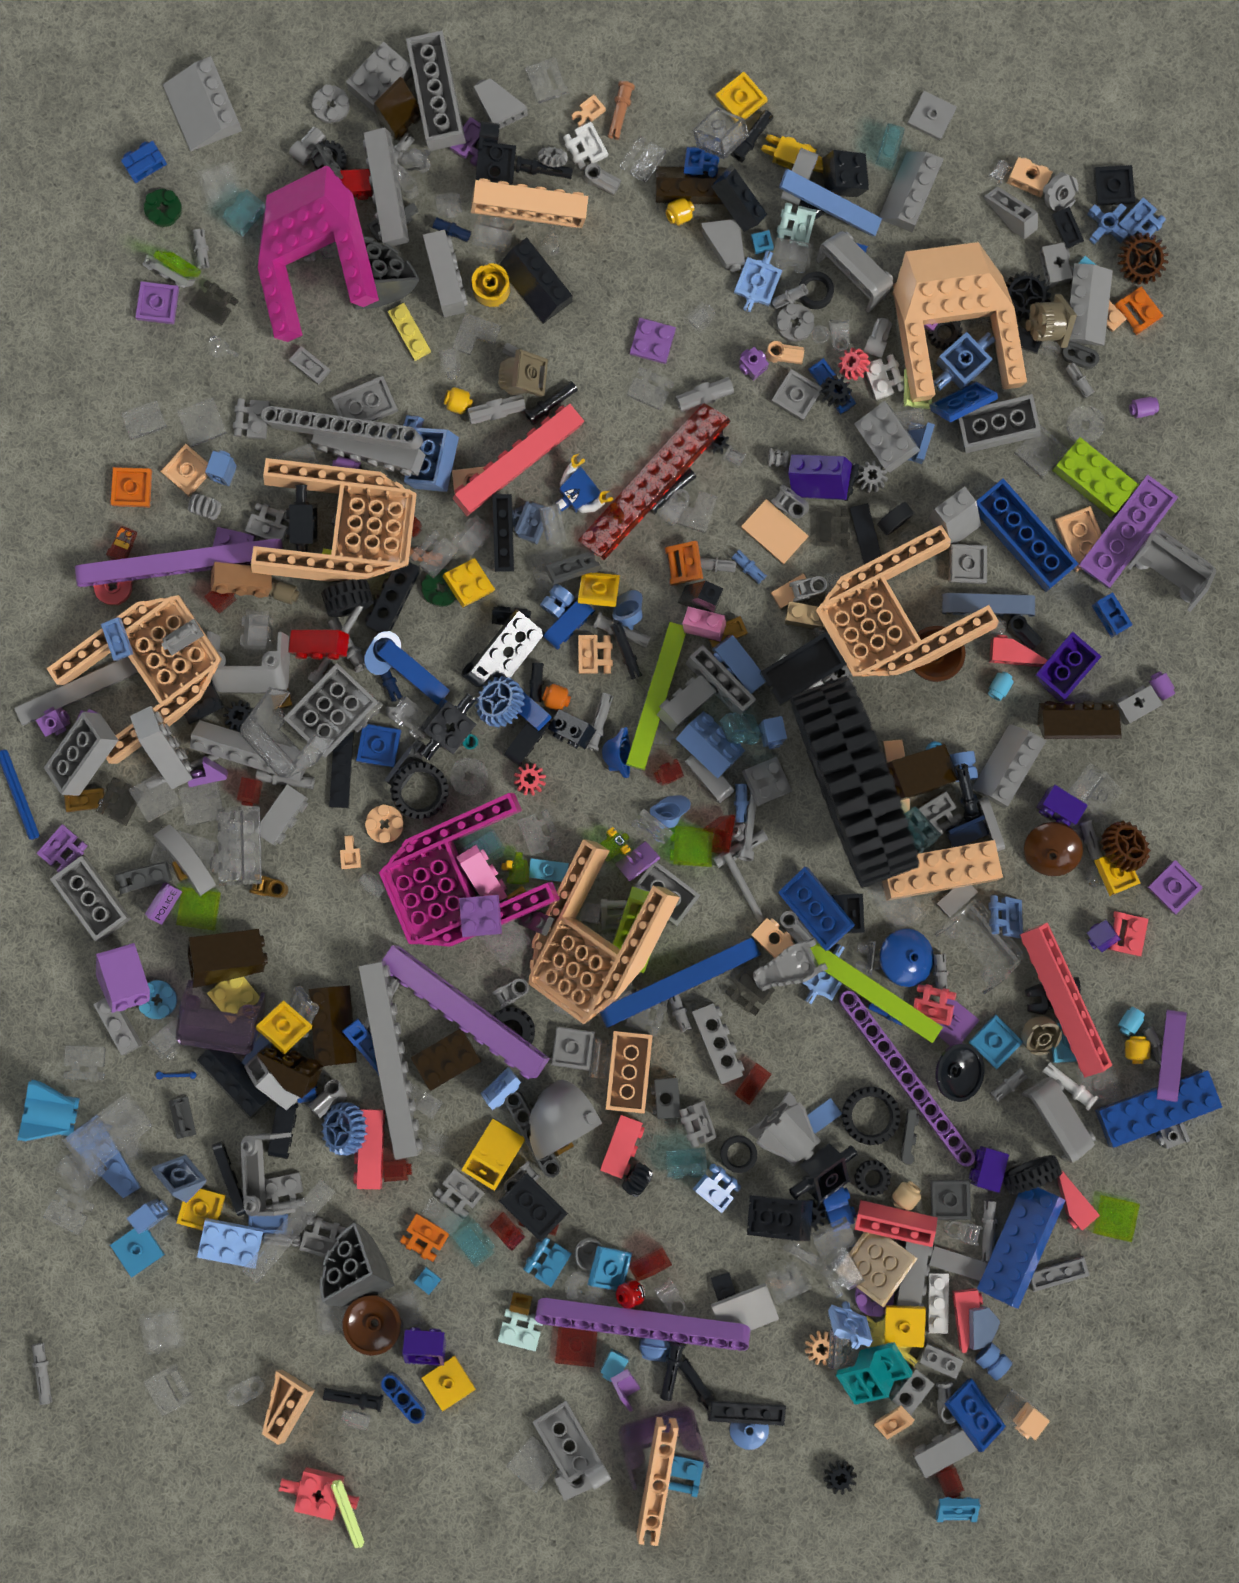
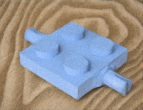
[734,251,782,312]
[802,944,845,1005]
[828,1301,873,1349]

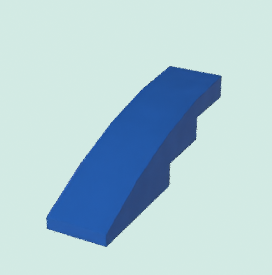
[377,639,450,705]

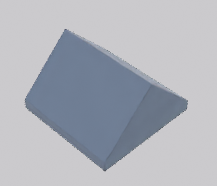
[152,1155,207,1203]

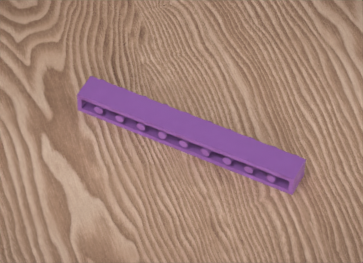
[381,945,550,1079]

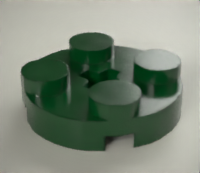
[144,189,182,227]
[422,568,457,607]

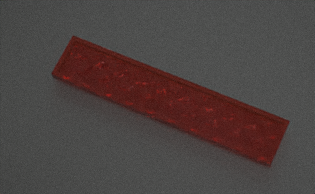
[578,403,731,560]

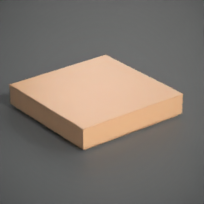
[161,444,208,497]

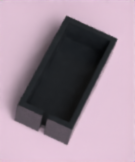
[760,631,847,706]

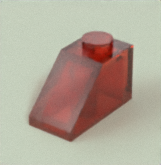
[629,1246,672,1282]

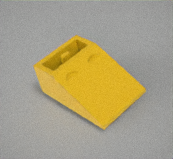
[461,1119,525,1191]

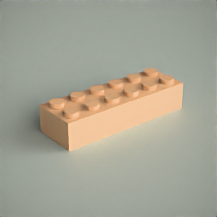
[471,178,588,228]
[882,840,1003,901]

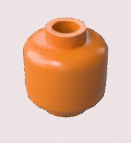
[542,684,571,711]

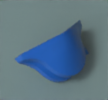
[602,727,631,778]

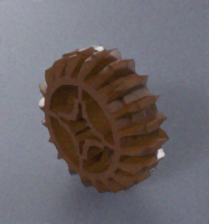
[1117,233,1169,285]
[1100,821,1151,873]

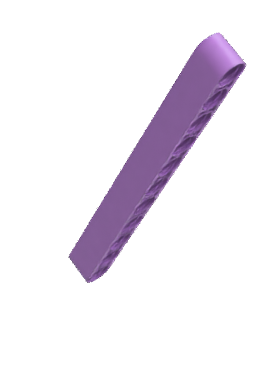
[75,539,283,587]
[838,991,975,1167]
[535,1298,750,1351]

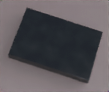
[498,1172,568,1242]

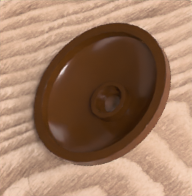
[913,626,966,682]
[1024,822,1083,876]
[342,1295,401,1356]

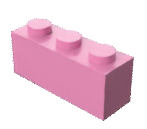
[457,845,508,902]

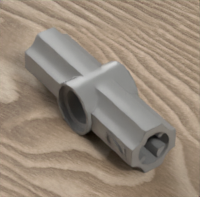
[676,377,734,412]
[467,394,526,424]

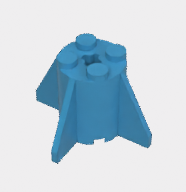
[17,1080,80,1141]

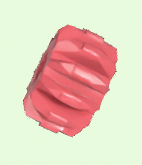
[837,348,871,381]
[514,763,546,796]

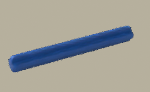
[0,750,40,840]

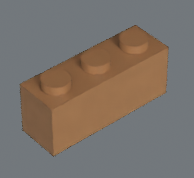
[211,562,272,598]

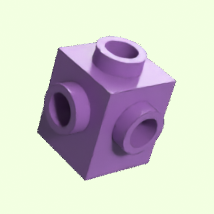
[739,347,769,381]
[36,707,71,737]

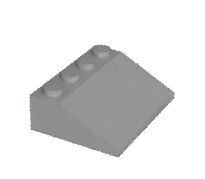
[163,56,242,151]
[283,663,379,758]

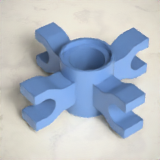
[1087,203,1129,245]

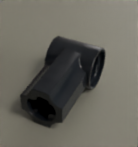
[1006,615,1043,650]

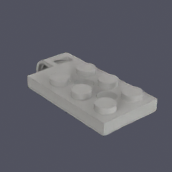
[533,1401,611,1490]

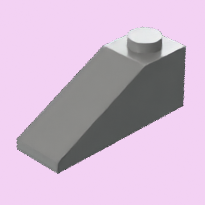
[984,186,1038,239]

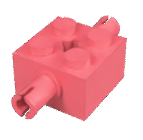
[279,1467,359,1521]

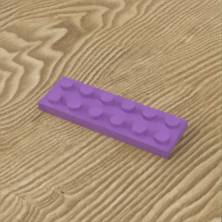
[1078,474,1178,589]

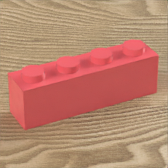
[354,1109,385,1189]
[854,1200,938,1247]

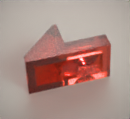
[704,815,735,854]
[490,1212,525,1251]

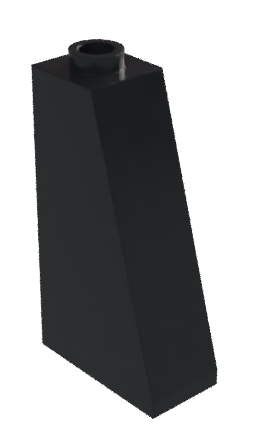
[678,580,724,613]

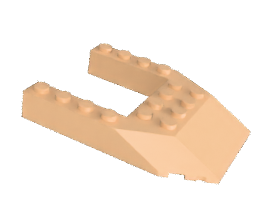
[893,242,1027,402]
[251,458,417,582]
[816,525,999,677]
[47,595,222,764]
[529,839,680,1024]

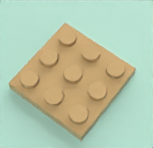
[836,1232,918,1307]

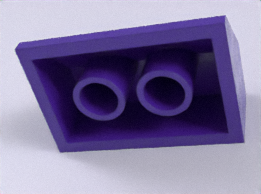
[788,454,852,500]
[1035,631,1102,702]

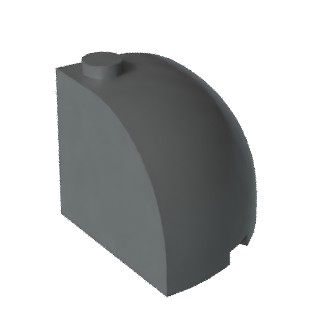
[352,236,420,310]
[320,1223,395,1306]

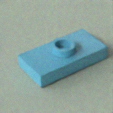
[528,858,569,882]

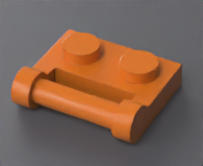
[1115,286,1164,336]
[665,541,703,585]

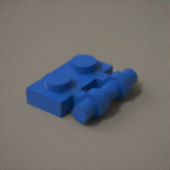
[684,147,720,177]

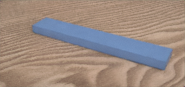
[779,169,882,236]

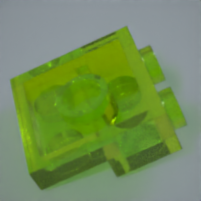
[670,826,714,867]

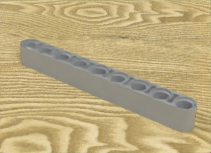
[261,406,423,450]

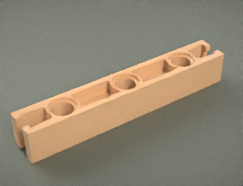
[636,1417,679,1546]

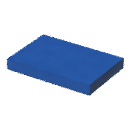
[930,382,998,422]
[944,1378,1006,1452]

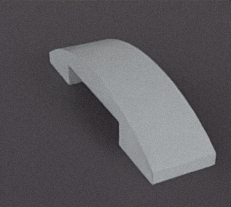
[153,825,216,896]

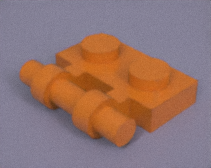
[400,1213,450,1262]

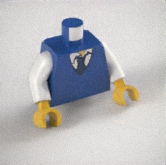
[555,454,613,513]

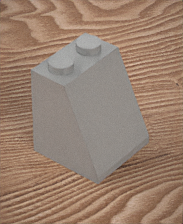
[928,486,981,544]

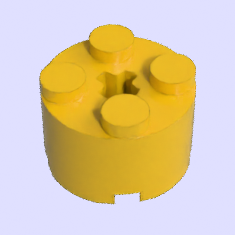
[472,263,510,307]

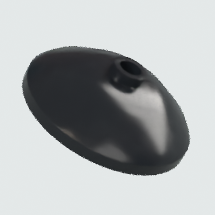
[935,1043,985,1102]

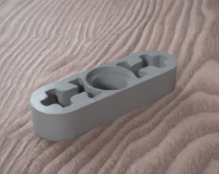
[977,797,1005,852]

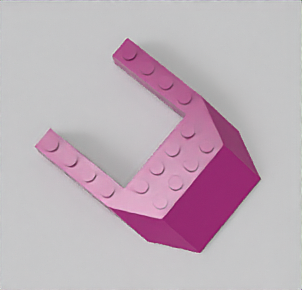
[258,165,379,342]
[379,793,560,947]

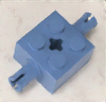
[933,332,995,391]

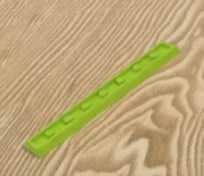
[626,622,686,771]
[810,942,943,1043]

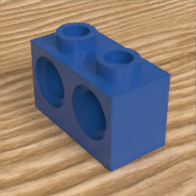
[1092,592,1133,638]

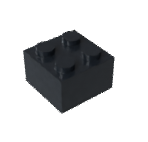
[822,150,869,197]

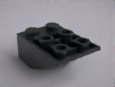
[831,894,865,934]

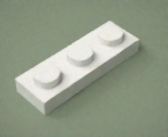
[928,1273,949,1334]

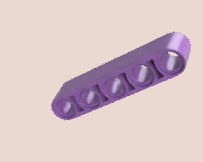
[1157,1009,1187,1102]

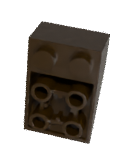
[257,1042,323,1098]

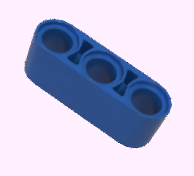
[543,600,595,650]
[381,1372,426,1424]

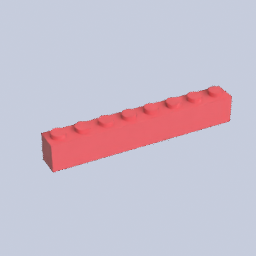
[452,404,584,516]
[1020,922,1112,1077]

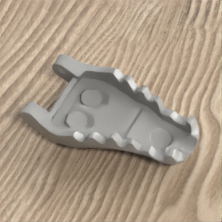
[753,939,828,991]

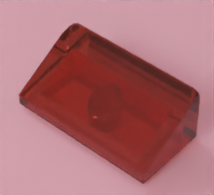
[734,1063,771,1105]

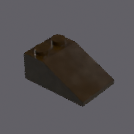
[374,77,421,140]

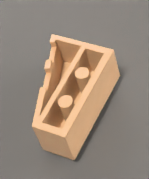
[262,1370,315,1445]

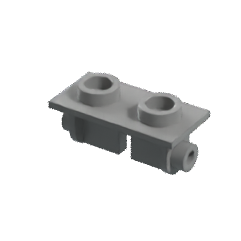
[162,619,204,655]

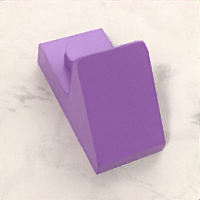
[188,756,228,787]

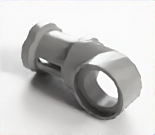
[935,1382,956,1424]

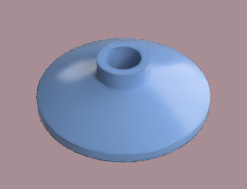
[730,1423,769,1450]

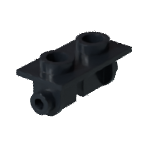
[492,605,531,625]

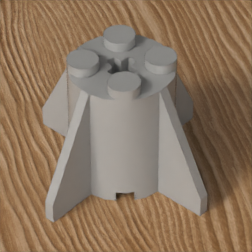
[747,1092,821,1166]

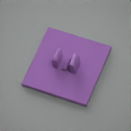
[615,841,661,881]
[938,999,979,1046]

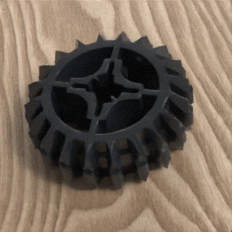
[1005,271,1051,322]

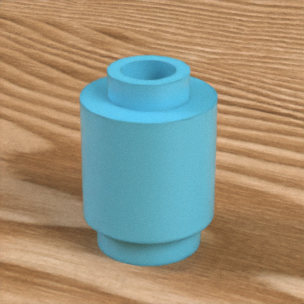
[987,671,1014,701]
[1118,1007,1145,1037]

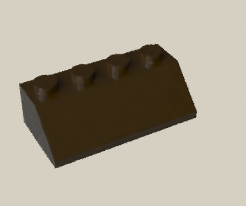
[656,166,727,205]
[1037,700,1122,739]
[309,985,357,1066]

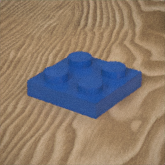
[356,723,401,768]

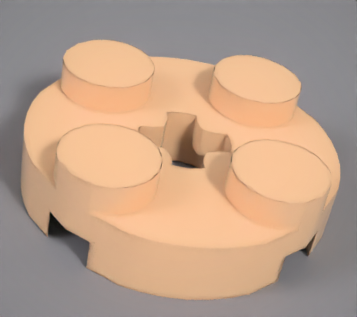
[365,805,404,843]

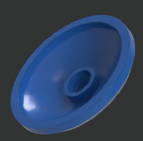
[880,929,934,987]

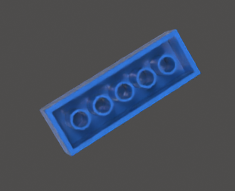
[977,478,1078,592]
[1095,1070,1222,1148]
[977,1187,1066,1309]

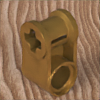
[249,874,288,898]

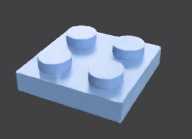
[480,1067,521,1110]

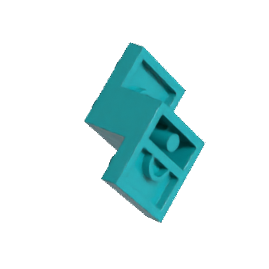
[836,1342,913,1405]

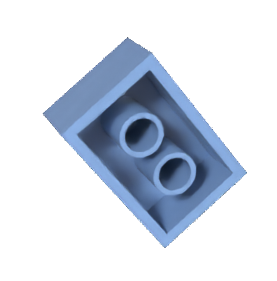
[404,428,459,492]
[676,711,746,778]

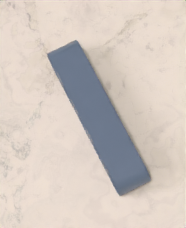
[942,593,1035,617]

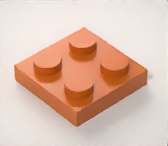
[111,467,152,508]

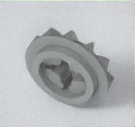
[538,146,568,167]

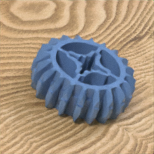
[475,676,525,728]
[321,1102,368,1156]

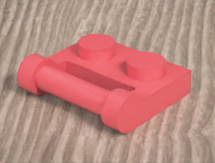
[1107,911,1148,957]

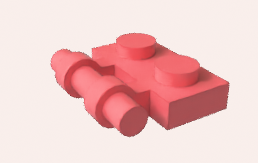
[914,984,956,1026]

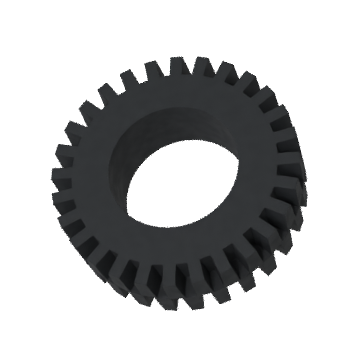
[790,675,919,888]

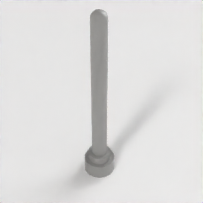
[308,606,363,684]
[738,791,757,861]

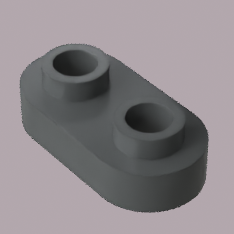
[1061,342,1099,369]

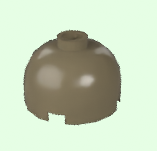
[1021,1015,1062,1055]

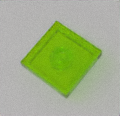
[153,250,201,277]
[176,887,221,931]
[1093,1195,1140,1242]

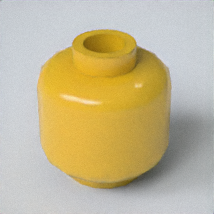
[665,198,694,226]
[443,387,473,414]
[1125,1036,1151,1064]

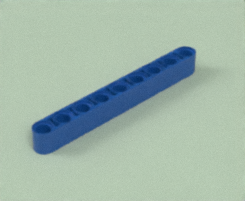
[600,937,761,1028]

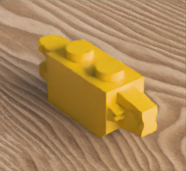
[761,134,823,173]

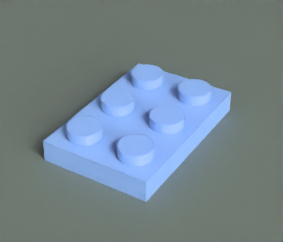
[197,1218,264,1269]

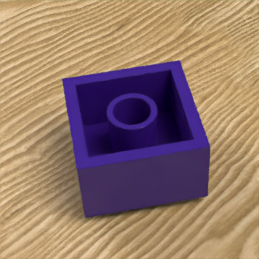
[1036,785,1088,827]
[969,1146,1010,1193]
[403,1327,446,1366]

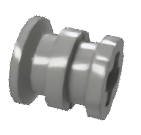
[768,448,789,467]

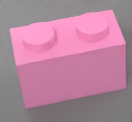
[682,607,726,642]

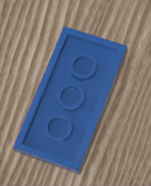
[778,867,855,951]

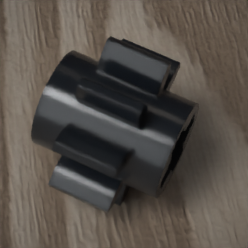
[707,430,729,455]

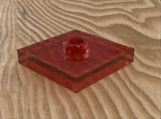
[555,1327,598,1367]

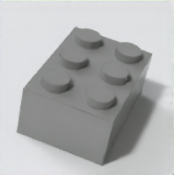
[346,42,413,114]
[854,401,921,473]
[634,862,700,927]

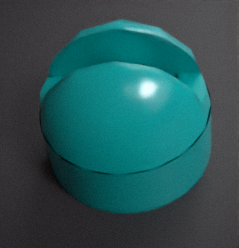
[463,734,479,749]

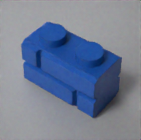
[121,140,167,183]

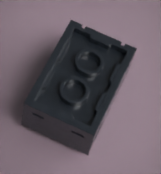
[747,1195,813,1241]

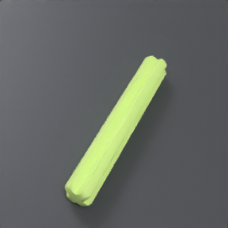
[331,1480,364,1548]

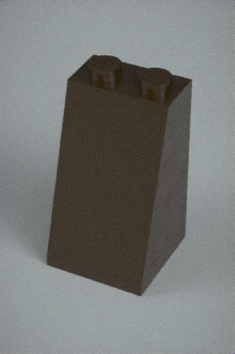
[886,744,959,801]
[187,929,268,988]

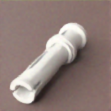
[1043,1062,1099,1111]

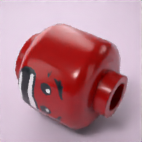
[616,1280,645,1309]

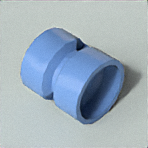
[540,584,575,619]
[950,751,978,782]
[975,1342,1012,1381]

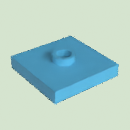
[968,1014,1023,1070]
[110,1229,165,1278]
[588,1246,632,1290]

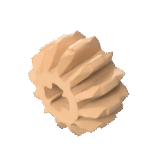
[805,1331,838,1365]

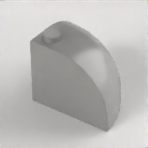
[529,1080,602,1161]

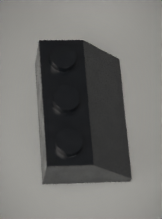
[711,165,767,232]

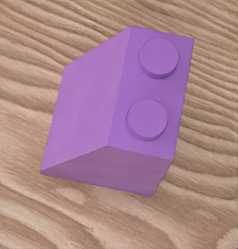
[96,943,150,1013]

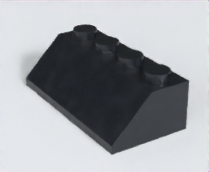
[499,237,573,324]
[197,1040,271,1120]

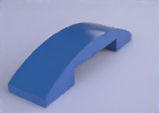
[342,1019,379,1076]

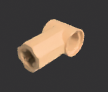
[766,341,804,365]

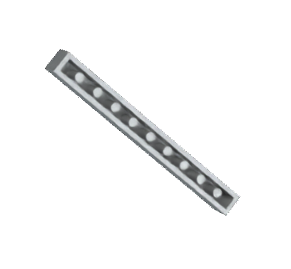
[359,961,423,1160]

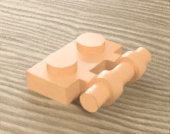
[578,635,613,674]

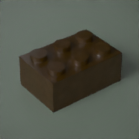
[411,1029,482,1091]

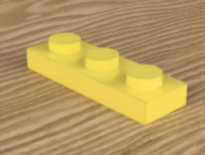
[388,303,431,361]

